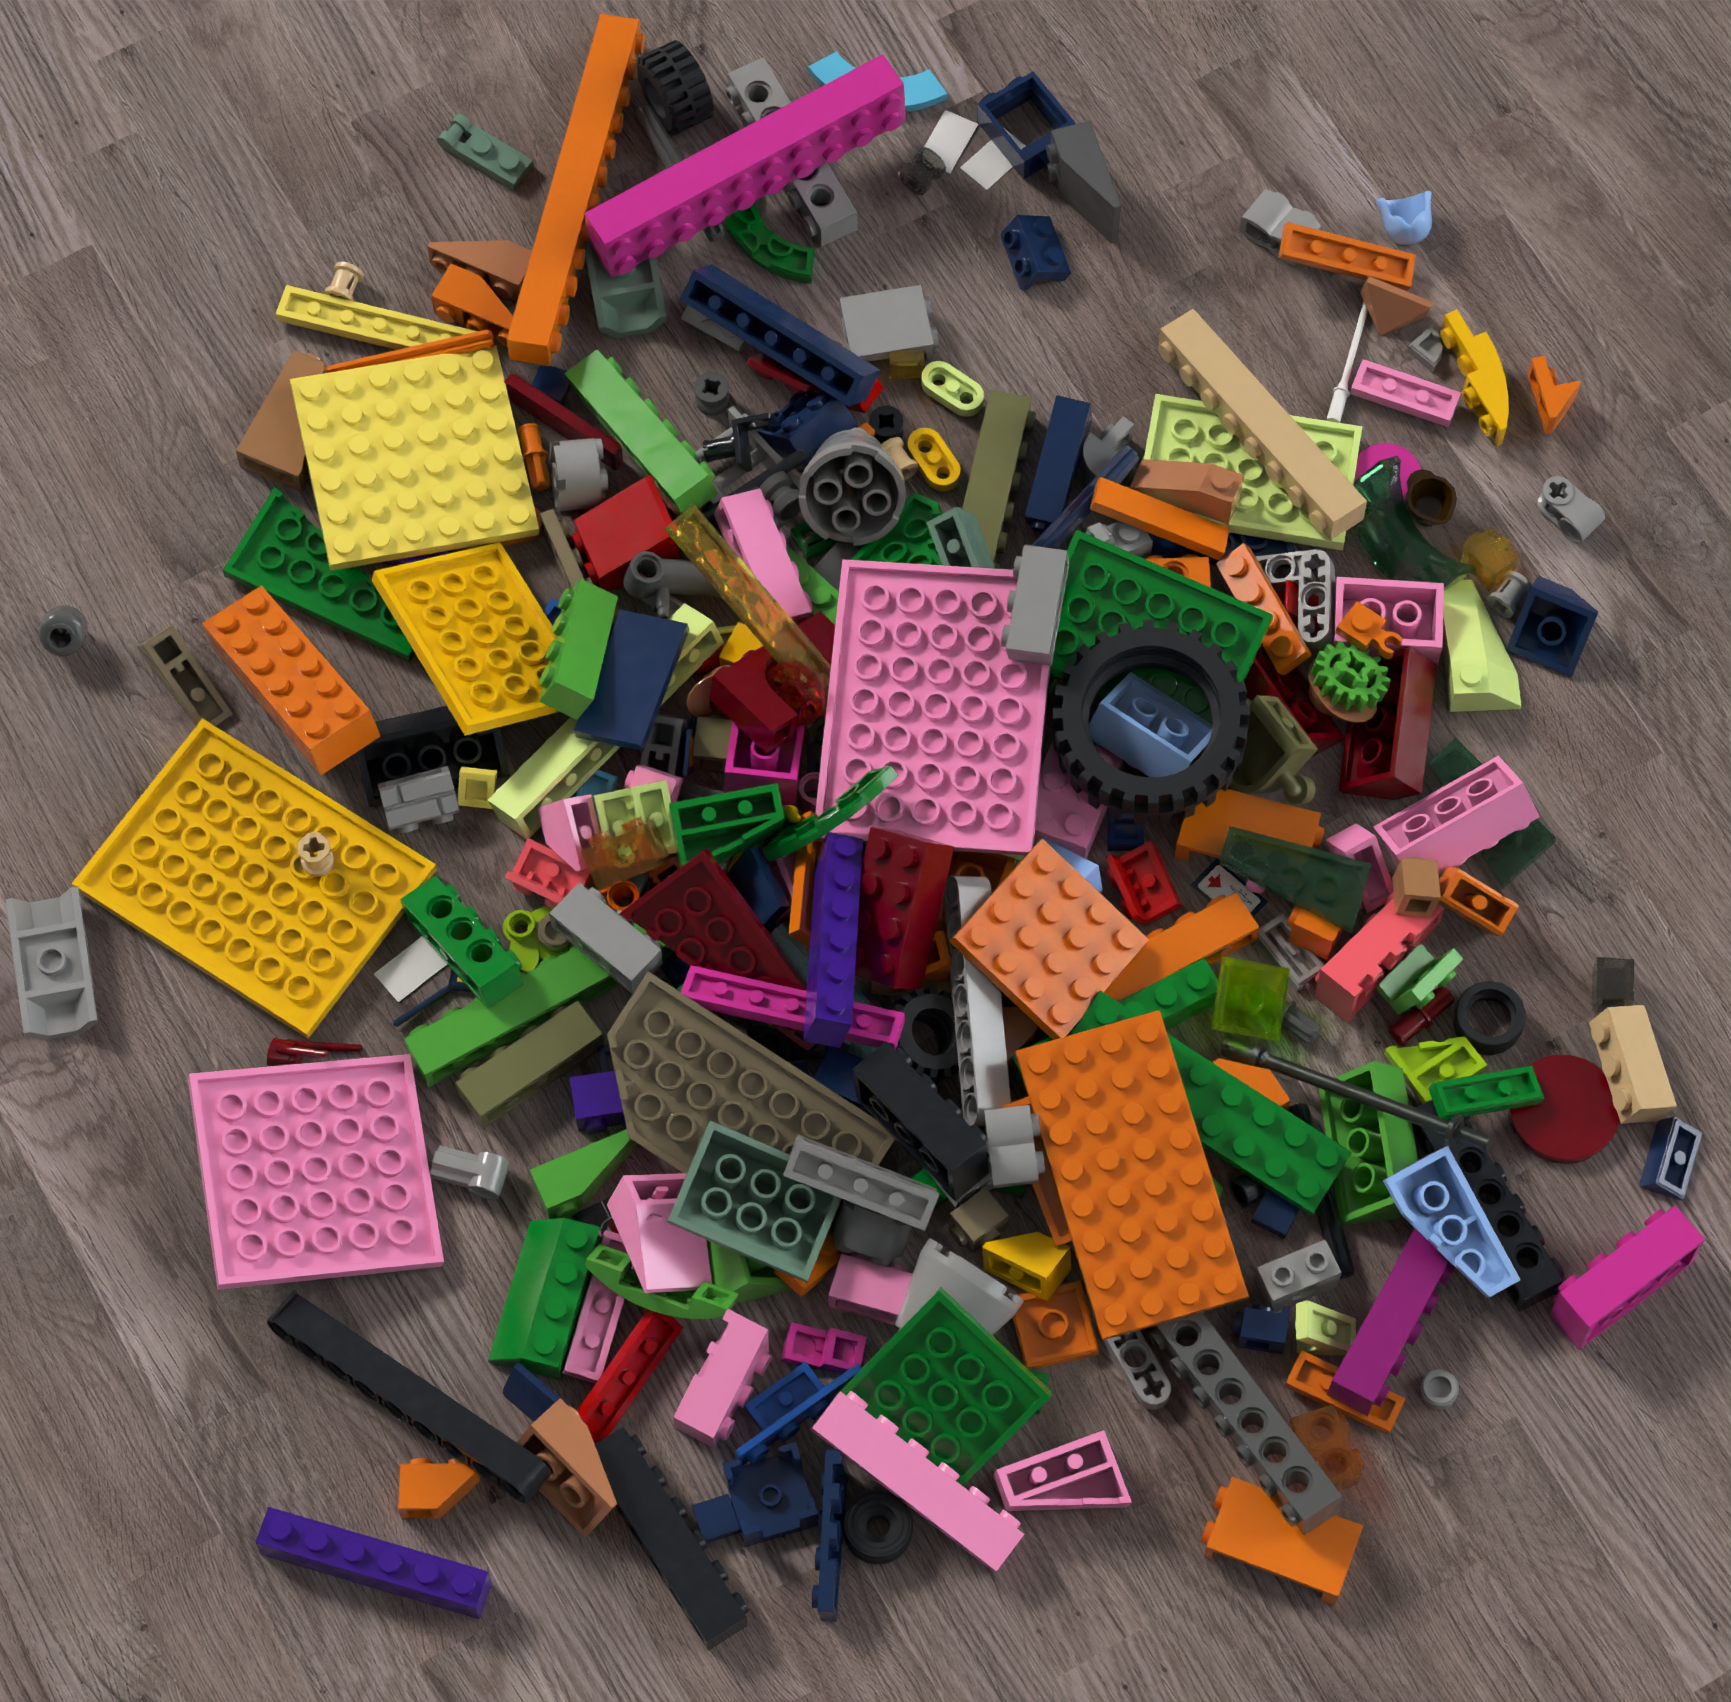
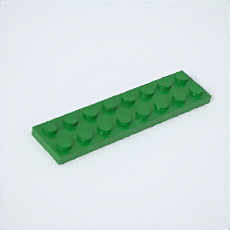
[1071,991,1352,1216]

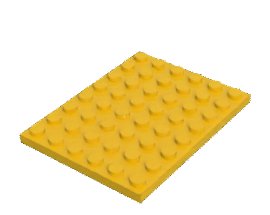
[72,718,437,1039]

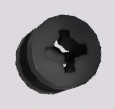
[869,406,904,444]

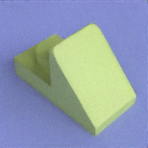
[1295,1300,1356,1356]

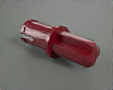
[1388,987,1455,1046]

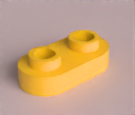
[907,428,961,492]

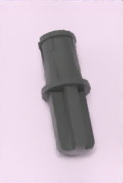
[1251,984,1321,1043]

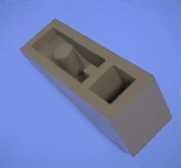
[137,625,233,726]

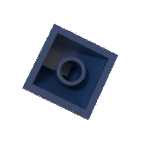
[1506,576,1599,677]

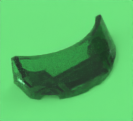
[1354,456,1477,591]

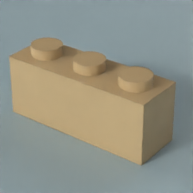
[1589,1005,1677,1124]

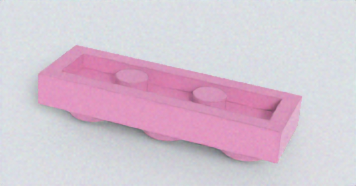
[1350,359,1461,428]

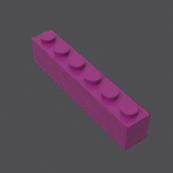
[1327,1228,1455,1417]

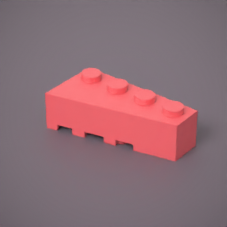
[1314,892,1444,1023]

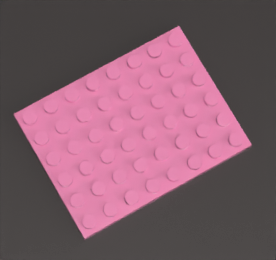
[815,559,1051,856]

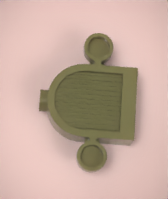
[1227,695,1318,804]

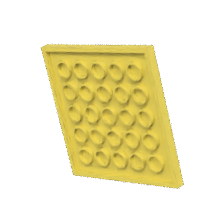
[290,345,539,571]

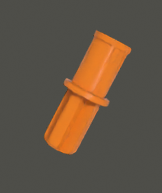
[518,423,550,492]

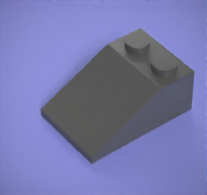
[1045,121,1121,243]

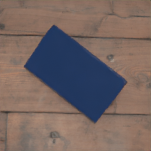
[1639,1117,1702,1200]
[503,1363,569,1422]

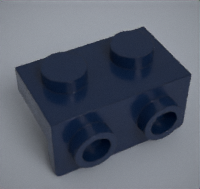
[1000,215,1071,290]

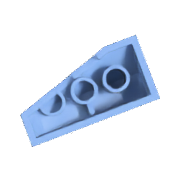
[1383,1146,1520,1298]

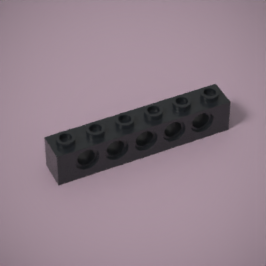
[1412,1100,1564,1312]

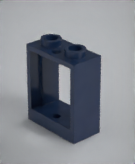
[977,71,1076,180]

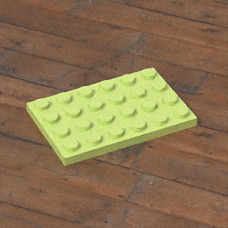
[1144,394,1362,551]

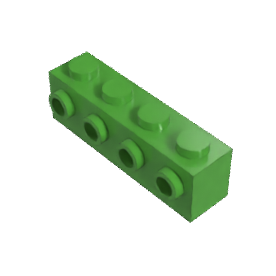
[539,578,618,720]

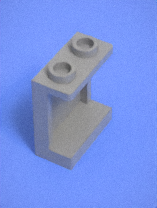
[839,285,939,362]

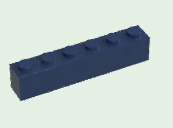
[680,264,881,406]

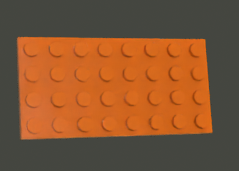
[1015,1010,1249,1341]

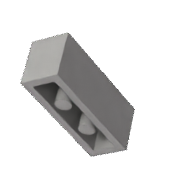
[1001,545,1070,665]
[549,882,663,994]

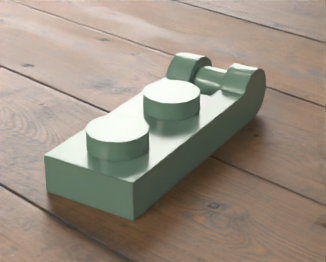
[437,114,534,191]

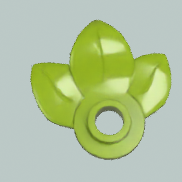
[503,906,568,973]

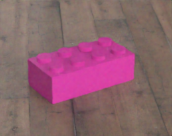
[1549,1205,1705,1350]

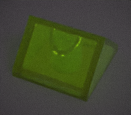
[1211,956,1290,1041]

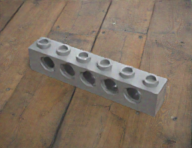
[725,57,858,247]

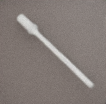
[1326,301,1368,423]

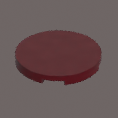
[1508,1055,1620,1164]

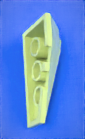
[1437,580,1521,712]

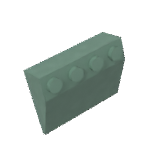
[667,1121,842,1283]

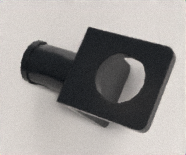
[703,413,780,472]

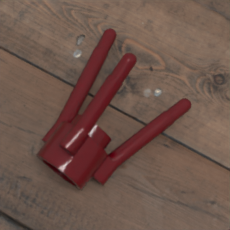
[267,1038,363,1066]

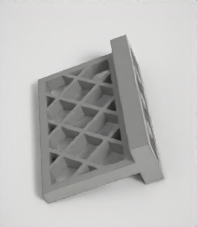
[783,1134,939,1231]

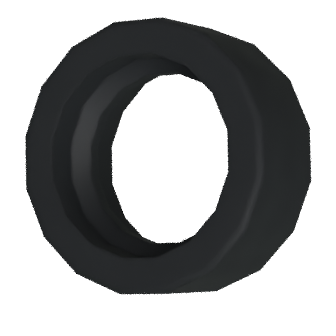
[1453,981,1526,1055]

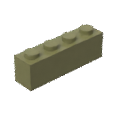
[455,1001,604,1129]

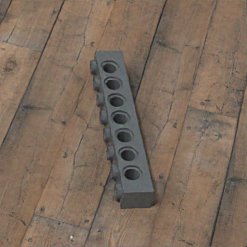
[1148,1312,1342,1535]

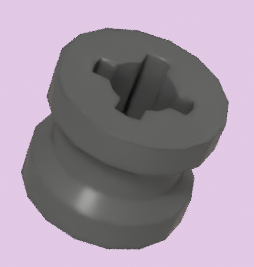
[694,372,729,415]

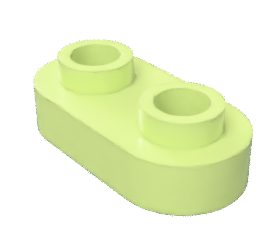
[921,361,984,417]

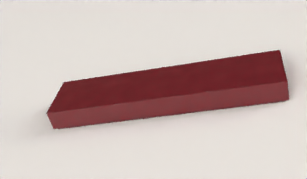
[504,373,623,471]

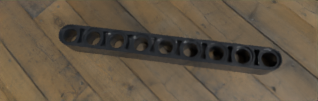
[267,1292,552,1504]

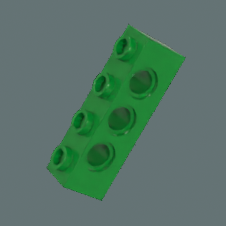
[400,875,524,1009]

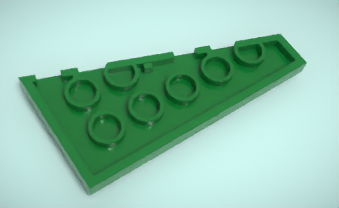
[223,486,415,662]

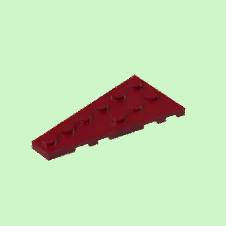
[619,848,818,1051]

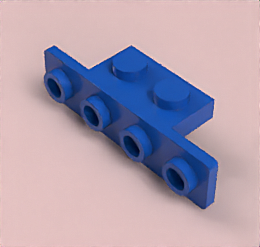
[735,1361,862,1465]

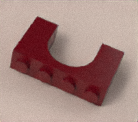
[709,611,835,754]

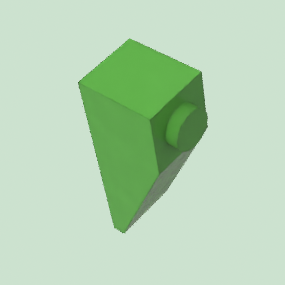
[530,1129,638,1219]

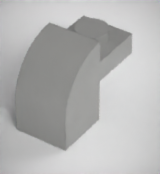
[1082,416,1135,487]

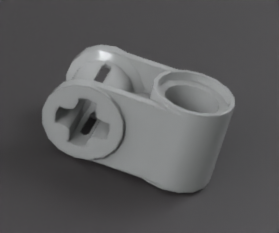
[1537,476,1605,544]

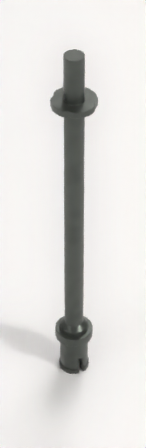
[1221,1034,1493,1151]

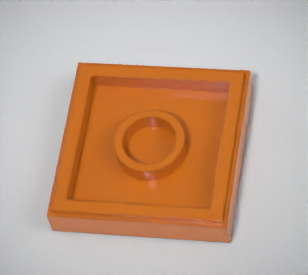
[1012,1280,1099,1370]

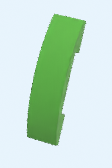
[585,1244,739,1319]

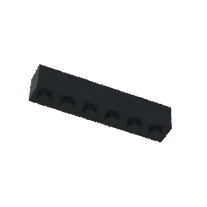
[595,1427,749,1651]

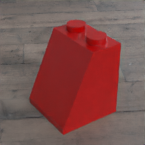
[571,475,679,592]

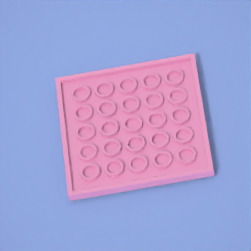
[188,1054,444,1290]

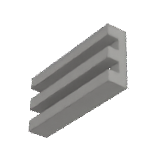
[1256,913,1324,992]

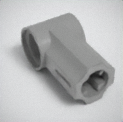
[430,1145,510,1200]

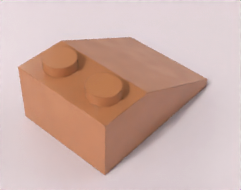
[517,1398,617,1538]

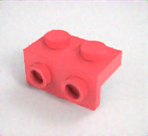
[505,838,595,909]

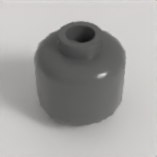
[39,605,88,656]

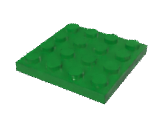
[838,1287,1053,1486]

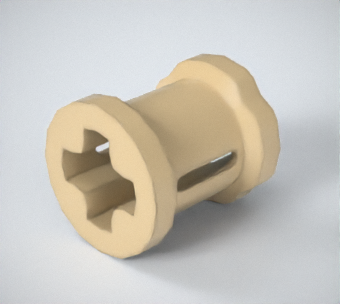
[324,262,364,301]
[881,437,919,481]
[297,832,334,877]

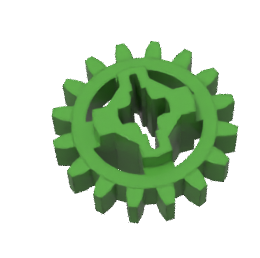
[1311,641,1390,712]

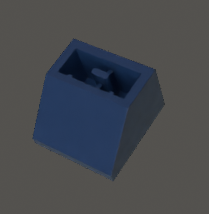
[757,390,859,471]

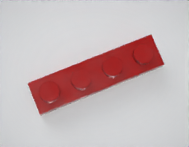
[577,1309,683,1444]

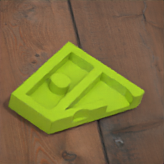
[1384,1036,1487,1104]

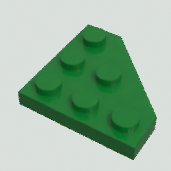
[851,492,943,565]

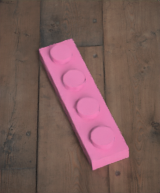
[562,1230,634,1384]

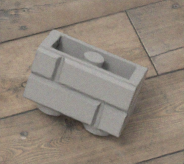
[377,766,460,833]

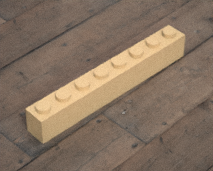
[1158,309,1367,540]

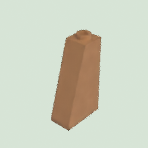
[236,350,327,493]

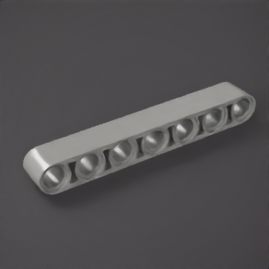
[944,876,1011,1126]

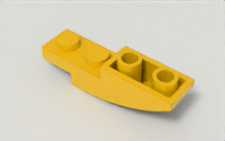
[1440,310,1509,446]

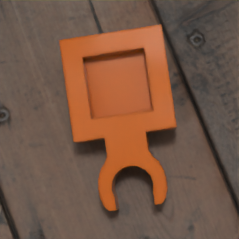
[1335,601,1403,659]

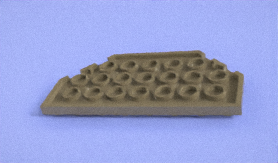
[607,971,895,1200]

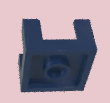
[722,1442,818,1547]

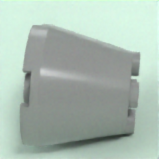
[799,428,906,546]
[895,1238,1024,1335]

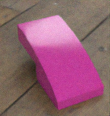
[781,1322,867,1373]

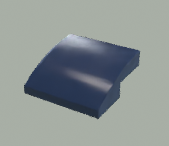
[727,847,791,935]

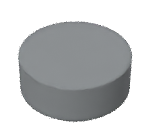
[1419,1369,1459,1410]

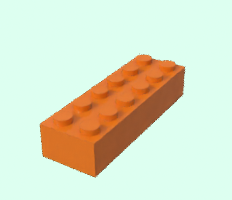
[202,585,381,775]

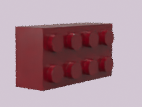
[855,827,954,990]

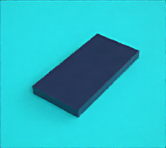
[574,610,690,751]

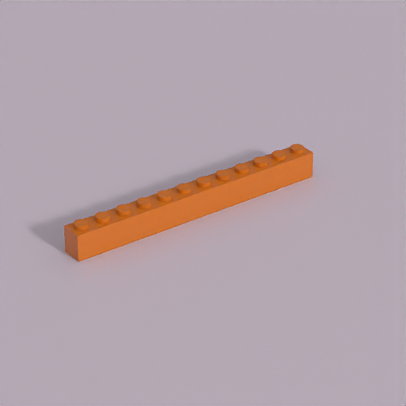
[506,14,646,366]

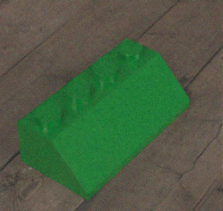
[488,1218,602,1381]

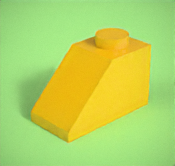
[982,1232,1071,1301]

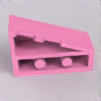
[673,1309,772,1449]
[993,1430,1132,1511]

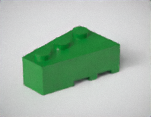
[669,783,785,868]

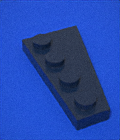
[812,1449,849,1622]

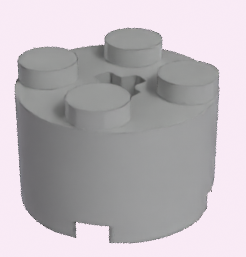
[550,438,608,512]

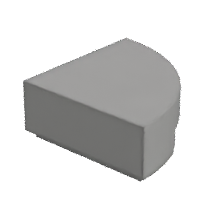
[1407,324,1443,372]

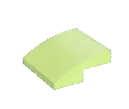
[593,780,677,867]

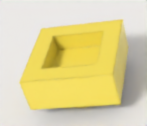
[458,767,497,809]

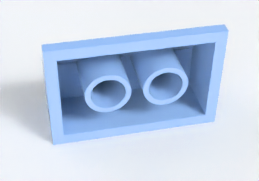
[1089,672,1212,777]

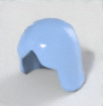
[1376,191,1432,245]

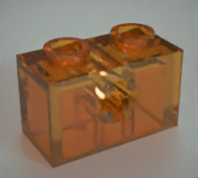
[581,816,670,891]

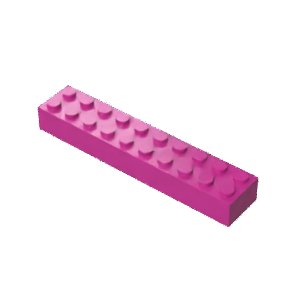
[584,54,906,278]

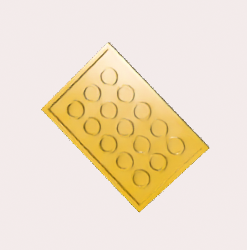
[372,542,560,736]

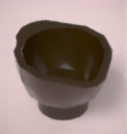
[1406,469,1457,526]

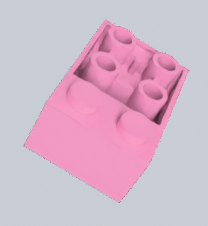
[607,1173,712,1293]

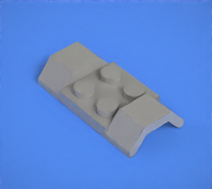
[5,886,98,1040]

